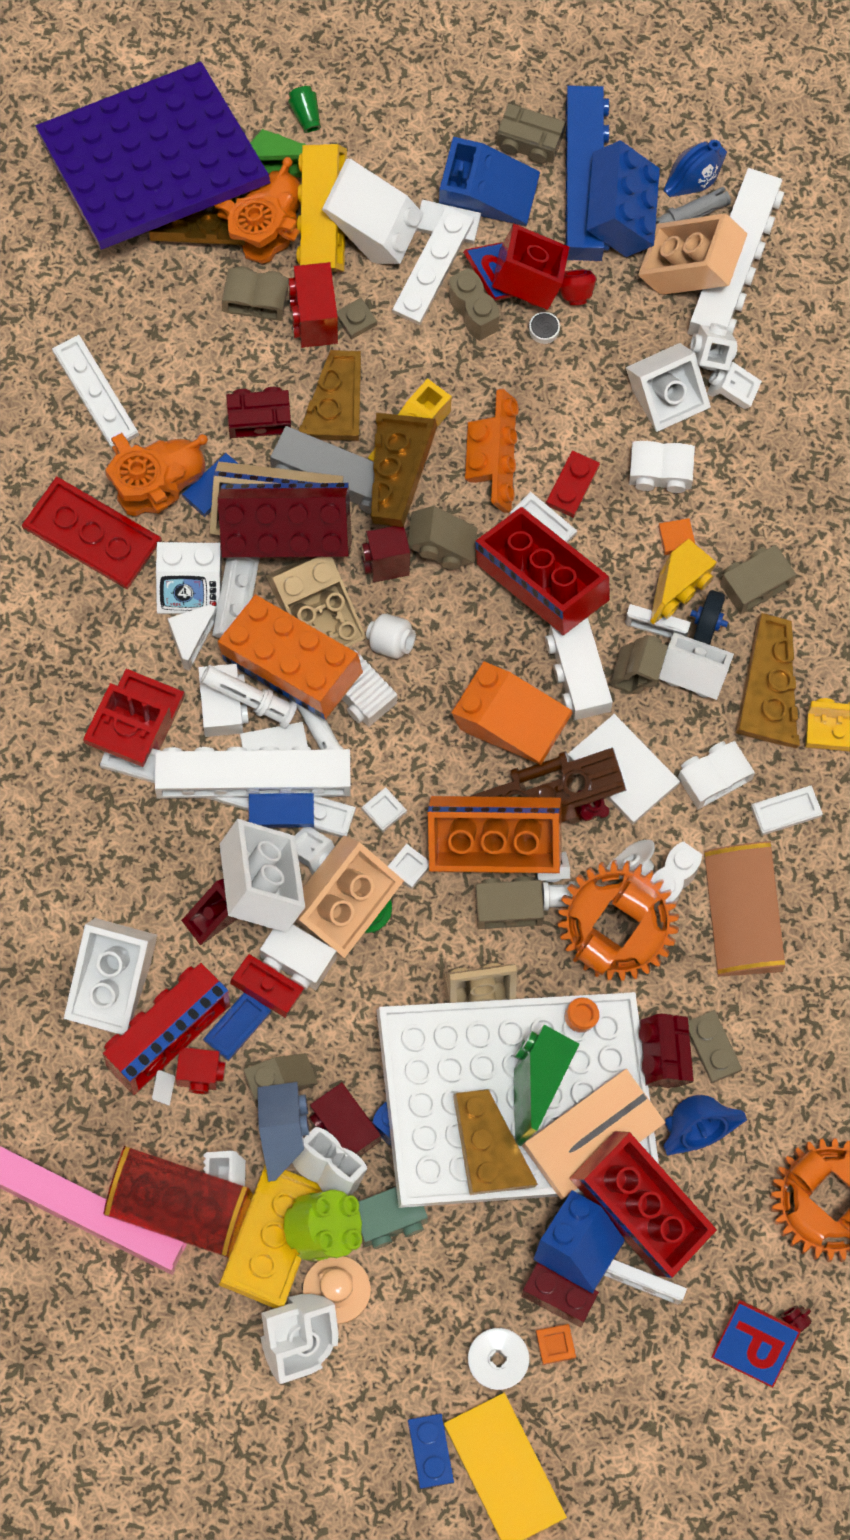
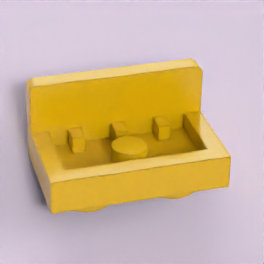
[805,698,850,751]

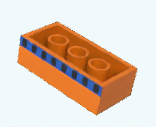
[217,594,363,720]
[427,796,562,873]

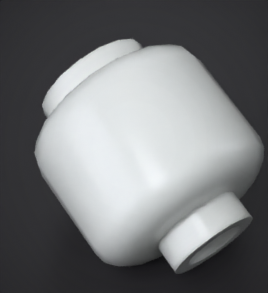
[366,614,416,659]

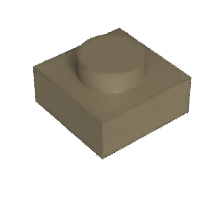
[337,298,377,340]

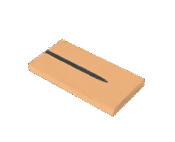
[522,1069,666,1200]

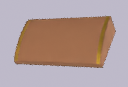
[704,841,785,977]

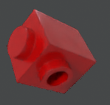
[175,1047,226,1095]

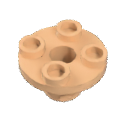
[303,1256,371,1324]

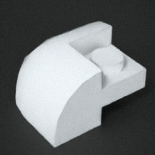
[260,1294,339,1384]

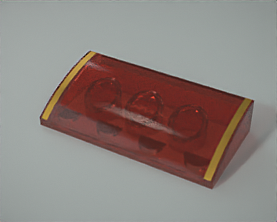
[103,1146,253,1258]

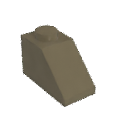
[243,1053,318,1108]

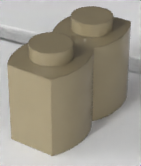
[222,266,289,321]
[449,268,500,341]
[610,635,668,694]

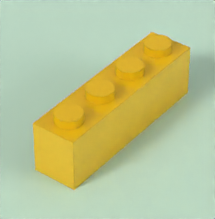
[296,144,347,272]

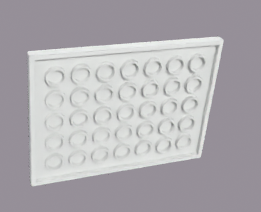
[376,992,659,1208]

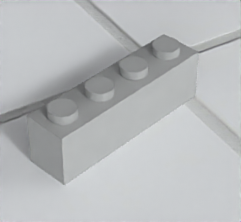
[270,426,375,514]

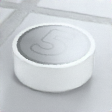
[529,312,560,344]

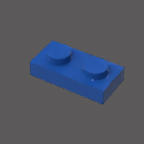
[408,1414,454,1489]

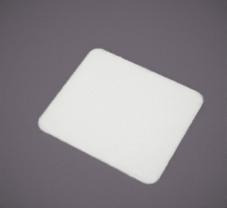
[152,1070,175,1106]

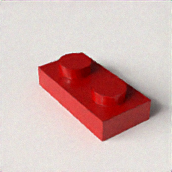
[546,450,600,518]
[230,954,304,1018]

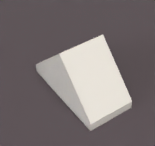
[168,604,217,671]

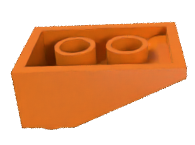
[451,661,573,765]

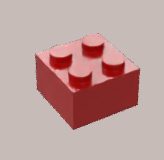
[492,224,569,310]
[288,262,338,348]

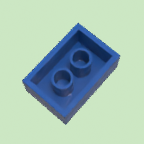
[587,140,660,257]

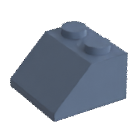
[257,1082,309,1182]

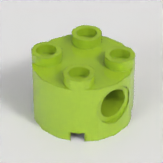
[284,1189,362,1262]

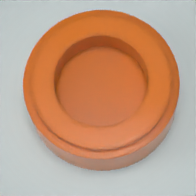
[564,997,600,1032]

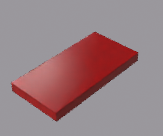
[22,476,162,590]

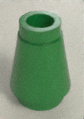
[288,86,321,133]

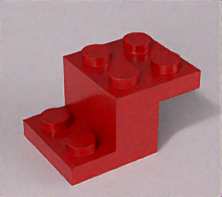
[83,668,185,767]

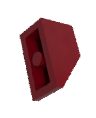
[181,878,237,945]

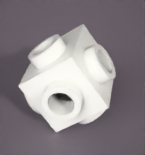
[690,323,737,371]

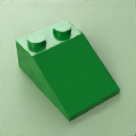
[514,1025,580,1146]

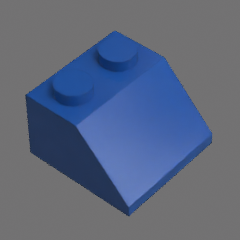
[533,1190,625,1294]

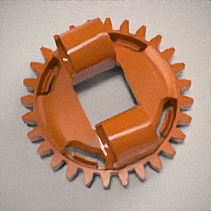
[558,860,679,981]
[770,1138,850,1262]

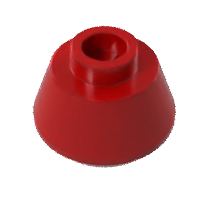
[559,269,597,305]

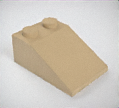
[444,963,517,1003]

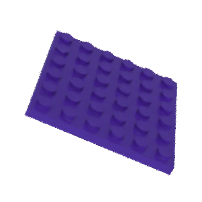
[35,61,271,250]

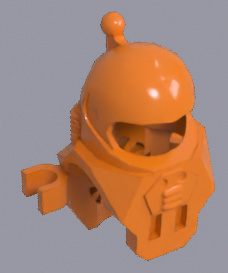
[214,157,301,264]
[105,433,208,516]

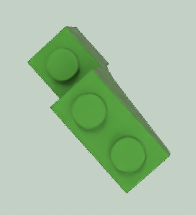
[250,129,306,177]

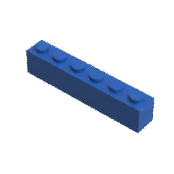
[566,86,609,261]

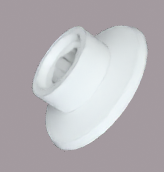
[606,840,655,879]
[468,1328,529,1390]

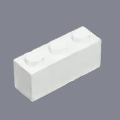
[545,617,613,720]

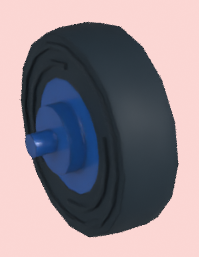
[690,590,728,645]

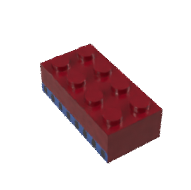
[218,483,352,558]

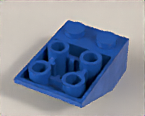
[439,137,540,226]

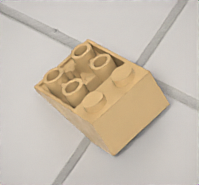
[266,557,366,647]

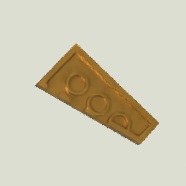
[371,412,438,527]
[736,613,800,748]

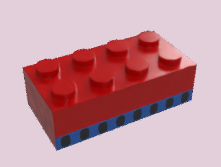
[475,506,610,635]
[103,963,231,1095]
[569,1131,717,1278]

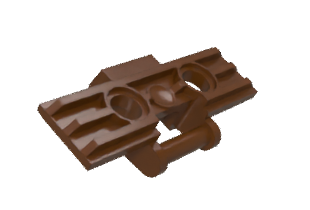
[470,747,627,824]

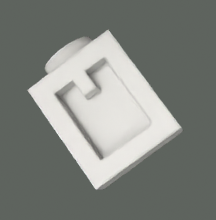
[707,362,762,409]
[295,827,335,875]

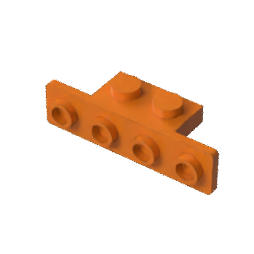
[465,389,519,513]

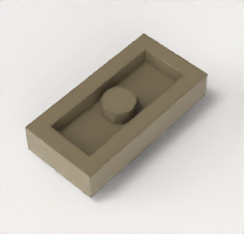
[688,1010,742,1084]

